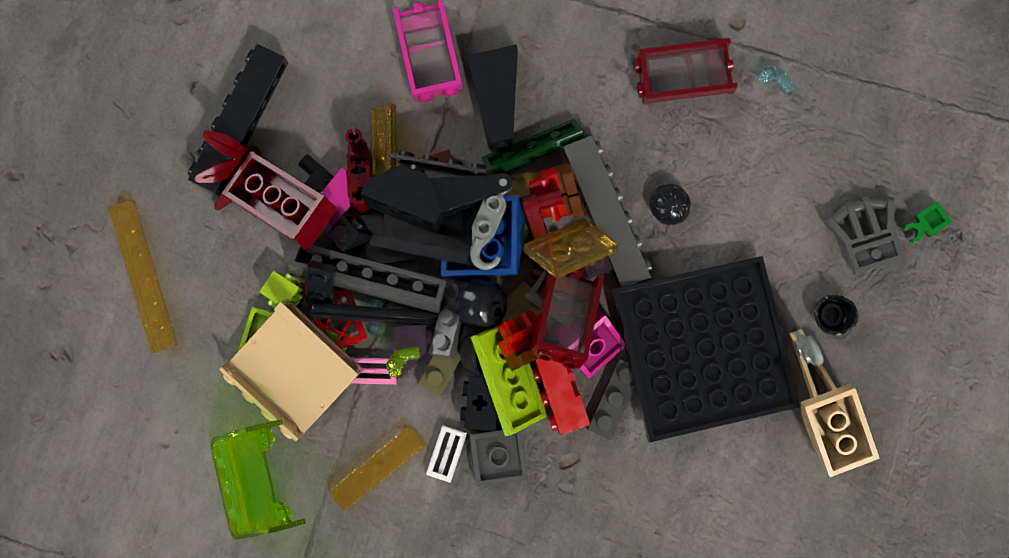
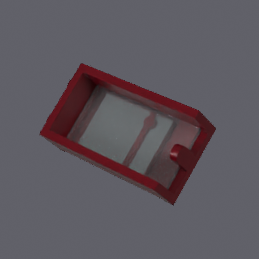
[633,38,738,105]
[529,259,604,369]

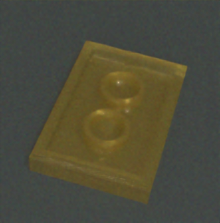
[524,218,618,278]

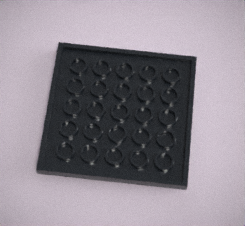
[612,256,800,443]

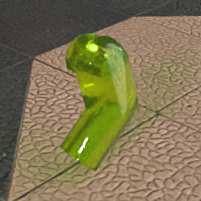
[386,346,420,377]

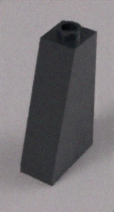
[467,44,518,151]

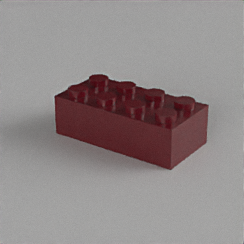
[222,151,338,251]

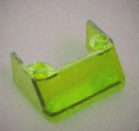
[211,419,306,540]

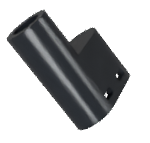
[298,154,334,194]

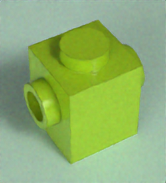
[259,271,303,308]

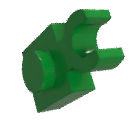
[902,201,952,243]

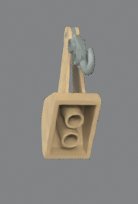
[789,329,880,477]

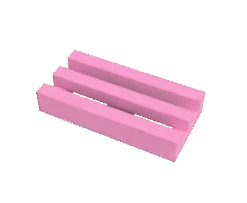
[350,357,397,385]

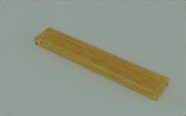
[108,200,178,353]

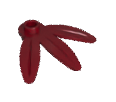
[195,130,261,210]

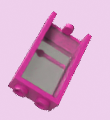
[392,0,463,103]

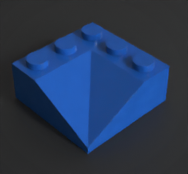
[441,195,525,279]

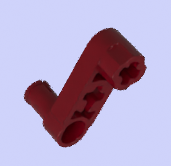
[345,128,373,215]
[521,187,565,265]

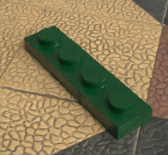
[481,119,585,174]

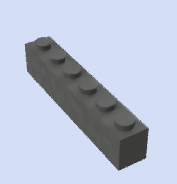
[562,135,653,288]
[288,243,446,314]

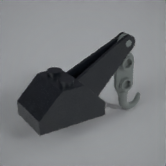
[361,165,512,270]

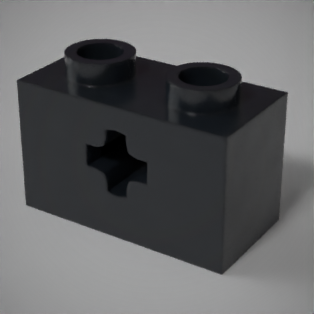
[460,376,497,431]

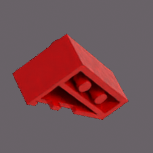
[532,359,590,435]

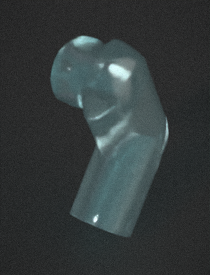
[758,66,796,95]
[364,297,385,336]

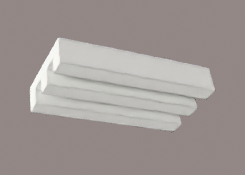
[426,425,467,483]

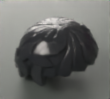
[649,184,691,225]
[814,295,859,336]

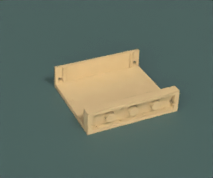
[219,299,363,441]

